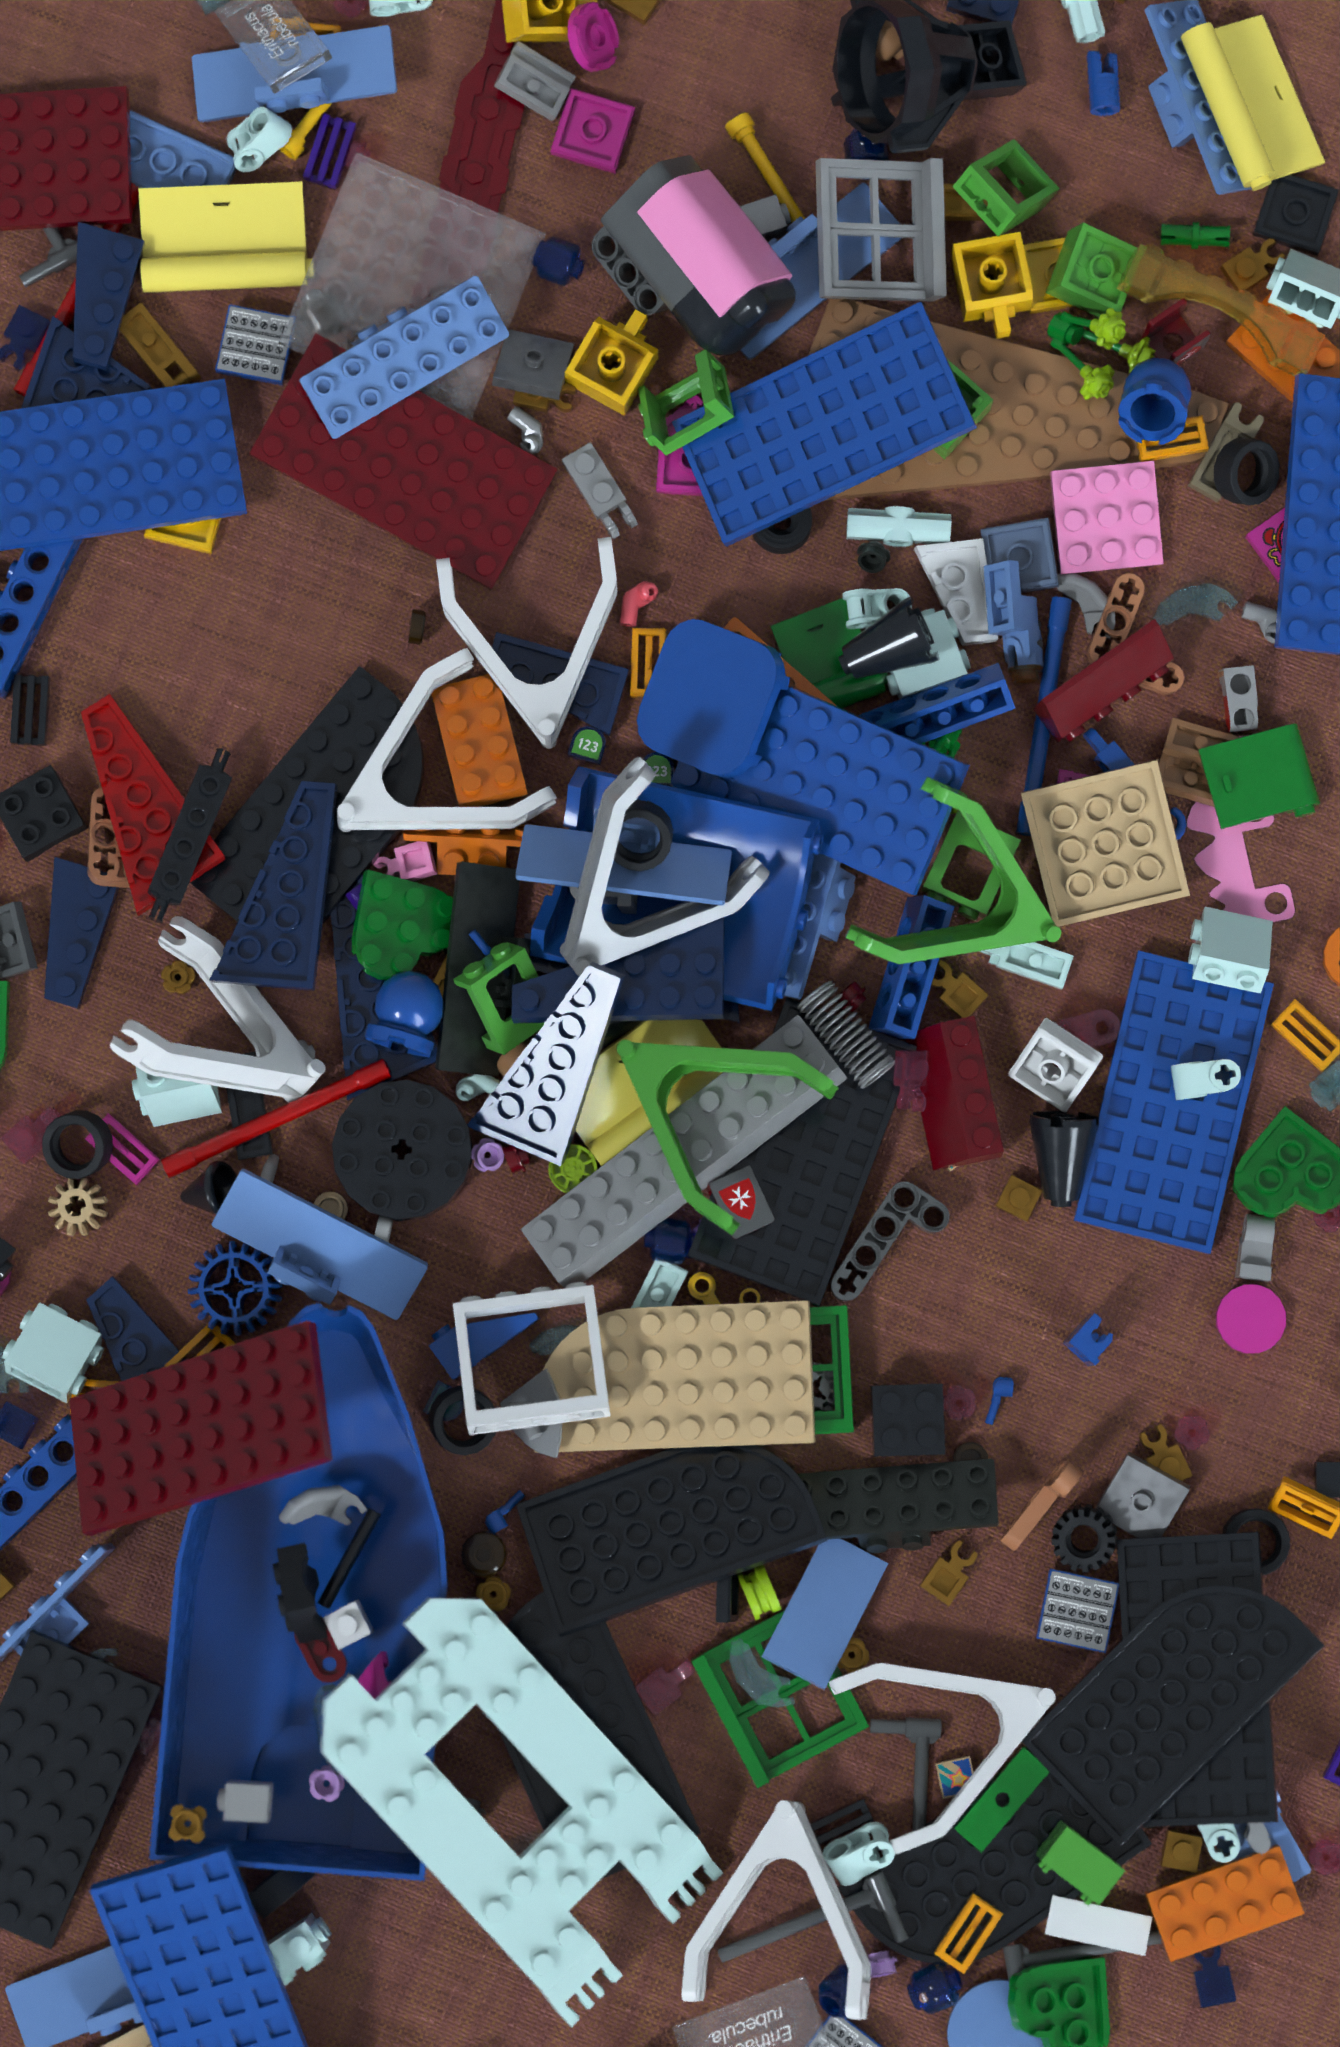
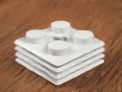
[1008,1018,1103,1112]

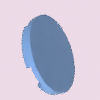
[947,1979,1043,2047]

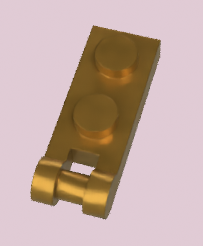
[119,303,201,387]

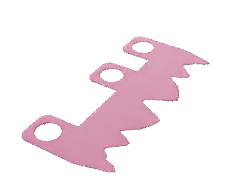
[1187,735,1295,922]

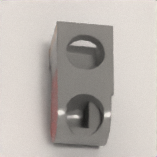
[1218,665,1258,732]

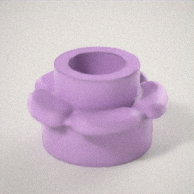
[471,1138,504,1172]
[309,1766,344,1802]
[868,1951,898,1978]

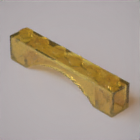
[1116,244,1325,376]

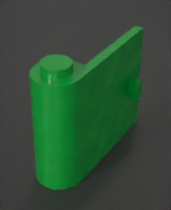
[770,598,888,709]
[1198,724,1320,830]

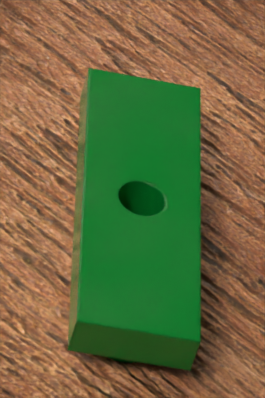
[954,1746,1049,1853]

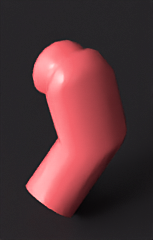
[620,581,658,627]

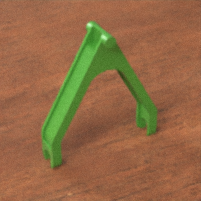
[845,776,1061,964]
[617,1040,839,1235]

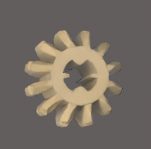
[48,1178,108,1236]

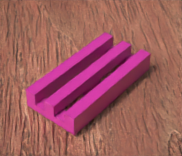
[85,1113,161,1186]

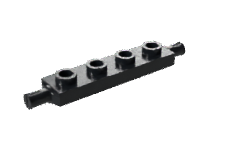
[147,748,232,923]

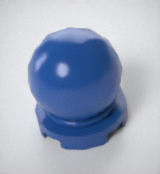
[1118,358,1192,445]
[365,971,443,1058]

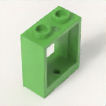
[952,139,1060,237]

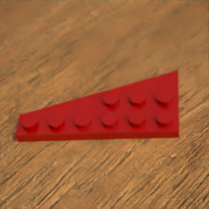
[81,694,225,916]

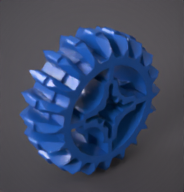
[188,1241,283,1336]

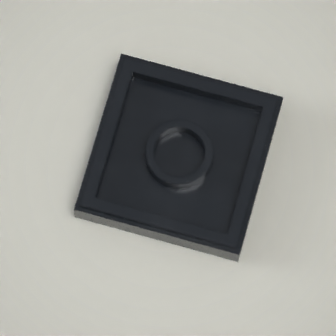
[1252,175,1339,256]

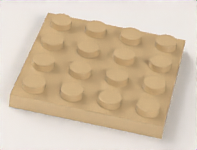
[1021,759,1190,927]

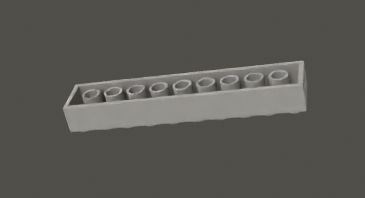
[520,1015,848,1288]

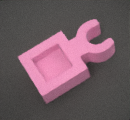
[373,841,437,882]

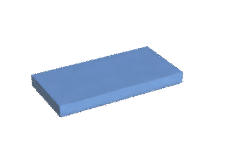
[130,110,237,206]
[762,1538,889,1690]

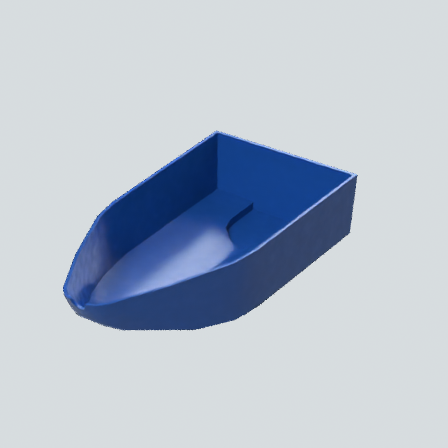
[149,1303,447,1881]

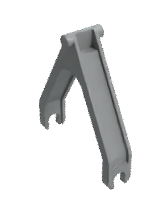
[560,757,770,976]

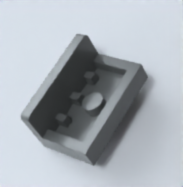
[0,902,38,980]

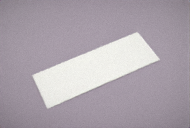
[1045,1895,1153,1956]

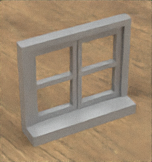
[815,158,947,302]

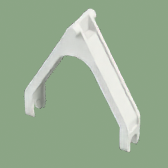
[436,537,618,749]
[337,648,557,832]
[110,916,326,1103]
[829,1663,1056,1855]
[682,1800,871,2020]

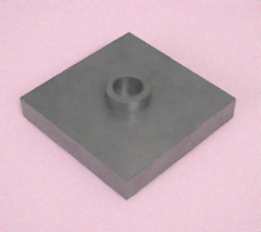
[492,329,574,400]
[1095,1451,1190,1538]

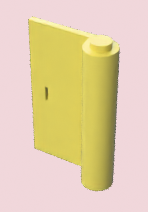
[1180,15,1325,191]
[138,181,314,293]
[575,1019,723,1166]

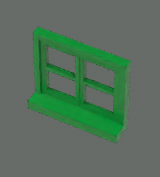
[810,1305,854,1434]
[691,1609,869,1789]

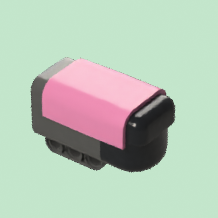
[592,155,796,356]

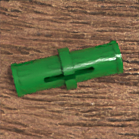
[1160,221,1230,249]

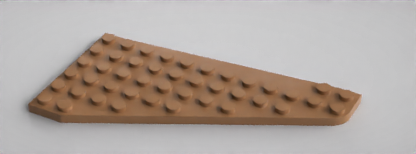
[808,299,1229,501]

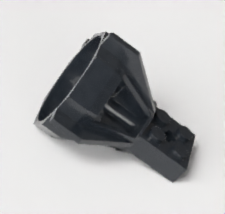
[830,0,1027,153]

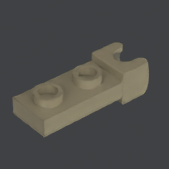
[1187,402,1264,502]

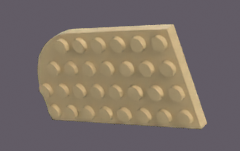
[535,1300,816,1453]

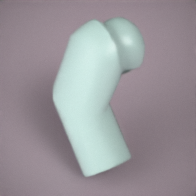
[455,1074,501,1101]

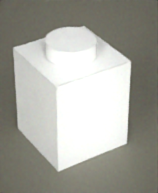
[323,1599,374,1650]

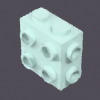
[1266,249,1340,329]
[886,608,971,700]
[1188,907,1273,994]
[132,1066,222,1127]
[2,1302,104,1404]
[267,1912,331,1986]

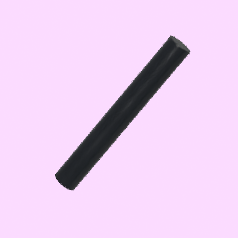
[317,1508,381,1609]

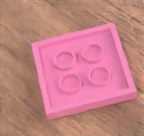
[1050,461,1163,575]

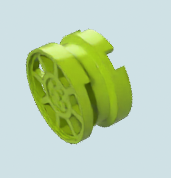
[548,1144,598,1194]
[737,1565,782,1620]

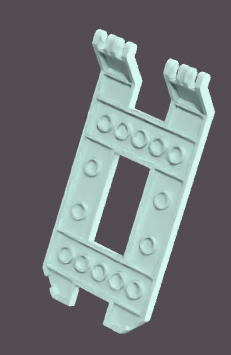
[320,1598,723,2027]

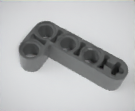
[830,1182,949,1302]

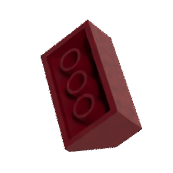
[1033,619,1174,743]
[905,1016,1004,1171]

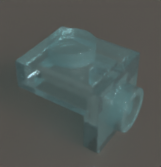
[1309,1059,1340,1112]

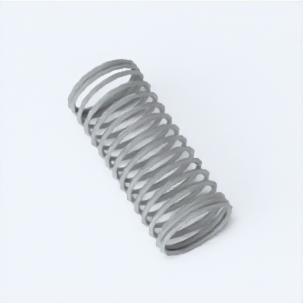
[797,981,896,1089]

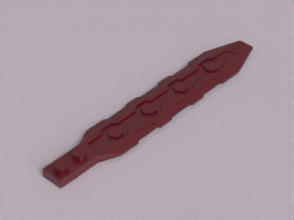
[409,0,525,390]

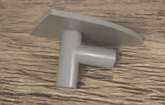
[500,1369,562,1458]

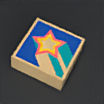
[935,1756,974,1799]

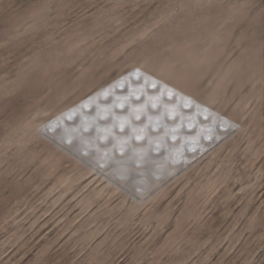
[279,152,546,420]

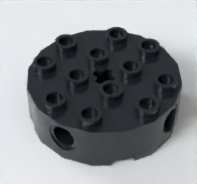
[332,1080,473,1221]

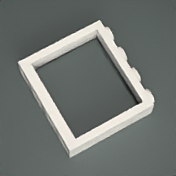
[453,1282,610,1435]

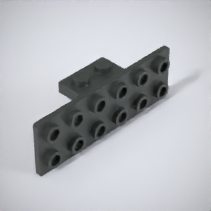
[435,862,532,1076]
[797,1459,999,1553]

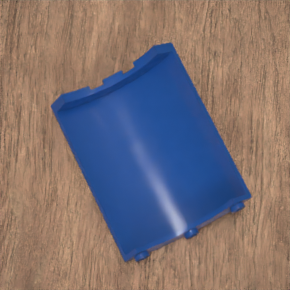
[530,766,823,1011]

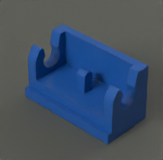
[1063,1313,1113,1367]

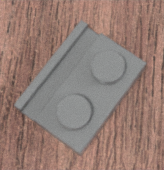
[494,41,576,121]

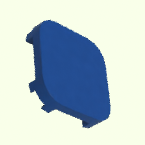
[637,619,790,780]

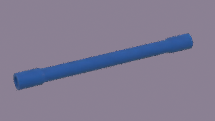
[1016,597,1072,837]

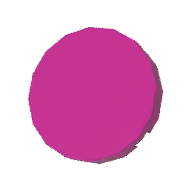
[567,2,619,72]
[1216,1284,1286,1353]

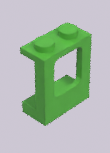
[638,350,734,456]
[921,811,1021,921]
[453,942,544,1055]

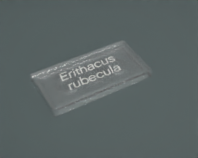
[215,0,332,94]
[672,1976,831,2047]

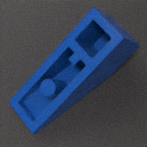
[428,1313,540,1380]

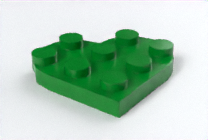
[352,869,453,980]
[1232,1106,1340,1218]
[1007,1956,1110,2047]

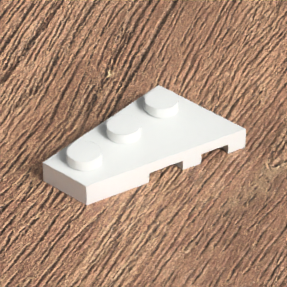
[914,538,998,646]

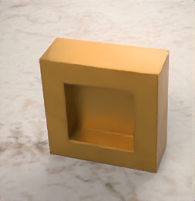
[995,1175,1042,1222]
[1160,1829,1203,1873]

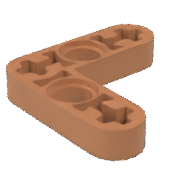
[1087,573,1184,695]
[87,787,130,888]
[1000,1460,1083,1552]

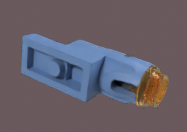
[983,560,1044,684]

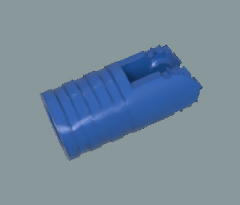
[1087,50,1121,116]

